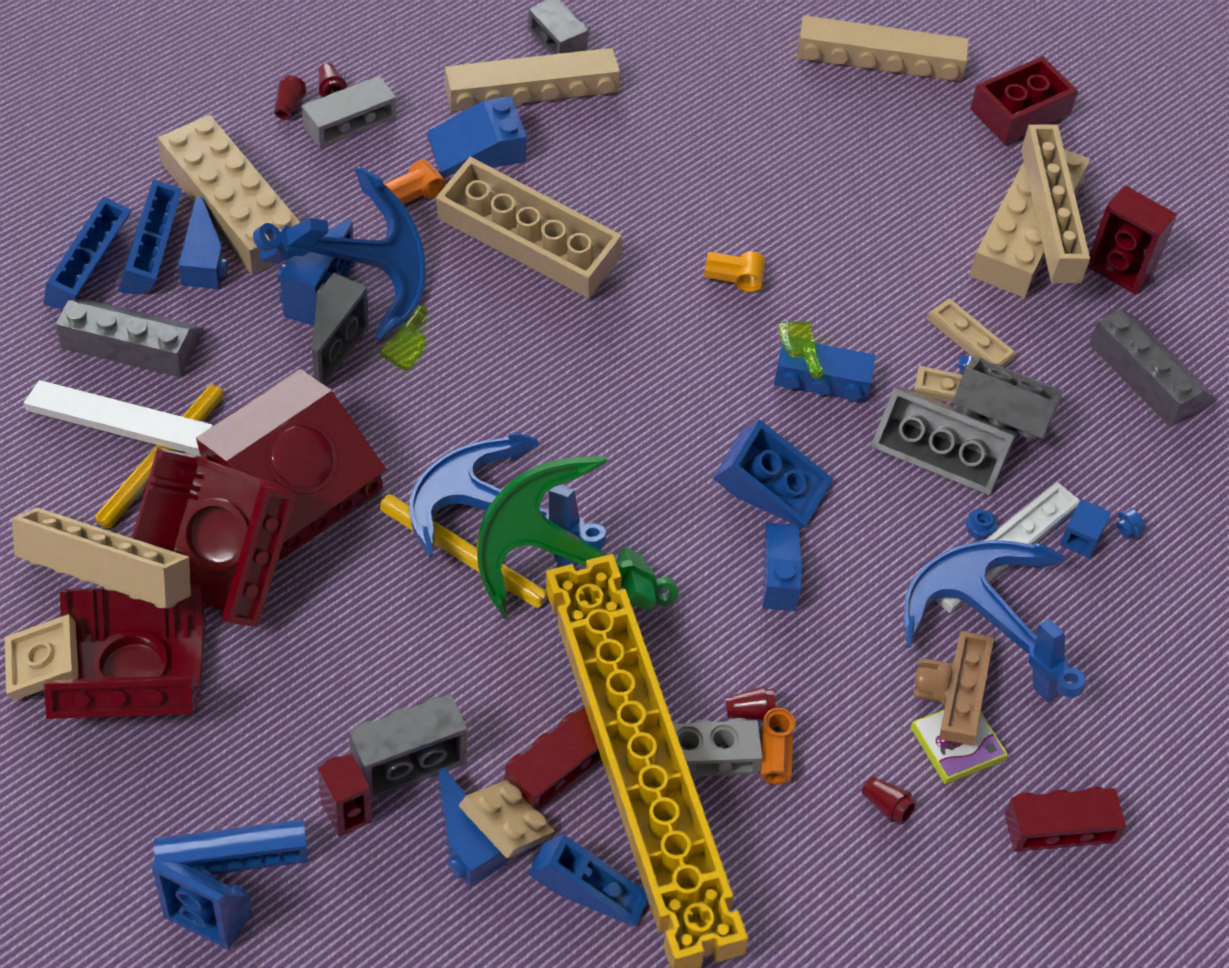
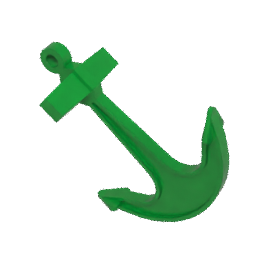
[477,456,679,619]

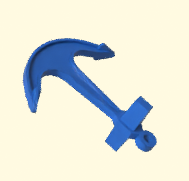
[253,166,426,340]
[409,432,607,568]
[904,540,1086,702]

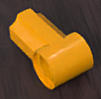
[704,252,766,292]

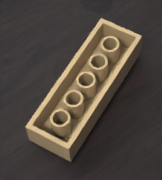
[157,115,300,275]
[969,149,1090,298]
[436,157,622,299]

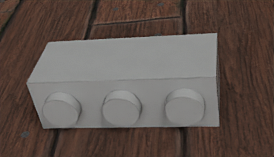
[302,76,397,148]

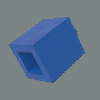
[1059,499,1111,559]

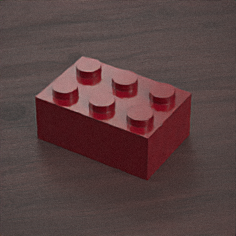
[970,56,1078,144]
[1087,185,1178,295]

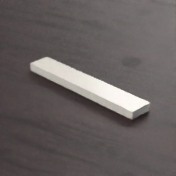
[23,380,213,455]
[935,482,1080,614]

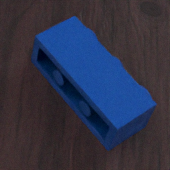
[774,337,875,403]

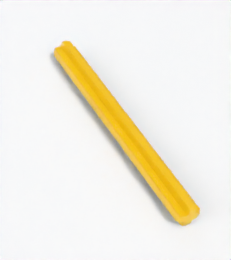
[95,384,224,529]
[380,494,547,608]

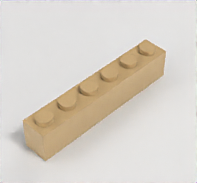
[796,15,968,82]
[445,48,620,111]
[1021,125,1090,283]
[12,508,191,608]

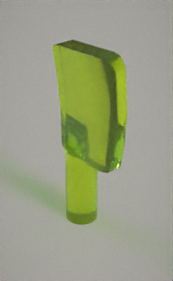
[380,305,428,370]
[777,321,823,379]

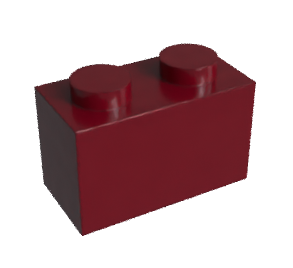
[317,753,372,837]

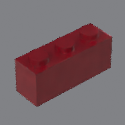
[504,707,601,810]
[1004,786,1127,852]

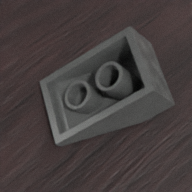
[312,273,369,385]

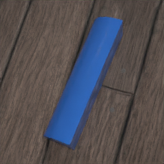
[117,179,182,294]
[43,196,131,308]
[154,819,308,875]

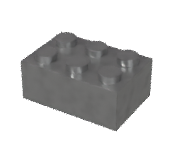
[952,356,1064,439]
[349,694,467,800]

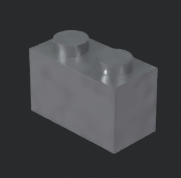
[528,0,589,55]

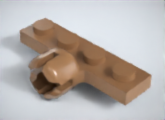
[913,631,994,746]

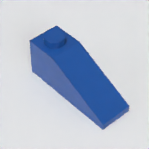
[179,197,228,289]
[762,522,802,611]
[438,767,507,888]
[528,834,648,927]

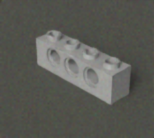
[672,718,762,777]

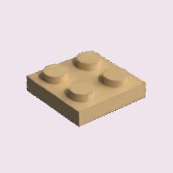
[5,614,78,701]
[459,780,555,859]

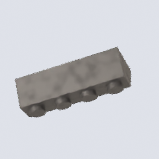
[56,298,204,378]
[1089,309,1218,427]
[870,386,1017,495]

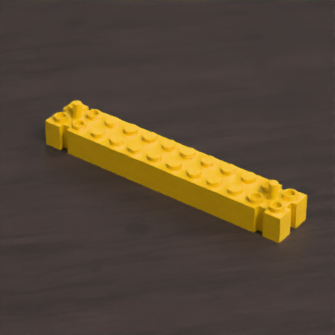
[546,554,748,968]

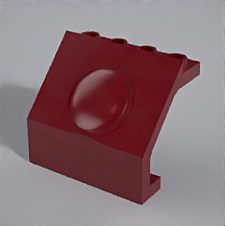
[196,369,387,560]
[132,448,297,627]
[44,584,206,719]

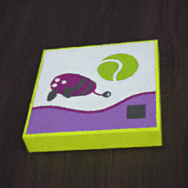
[911,710,1008,785]

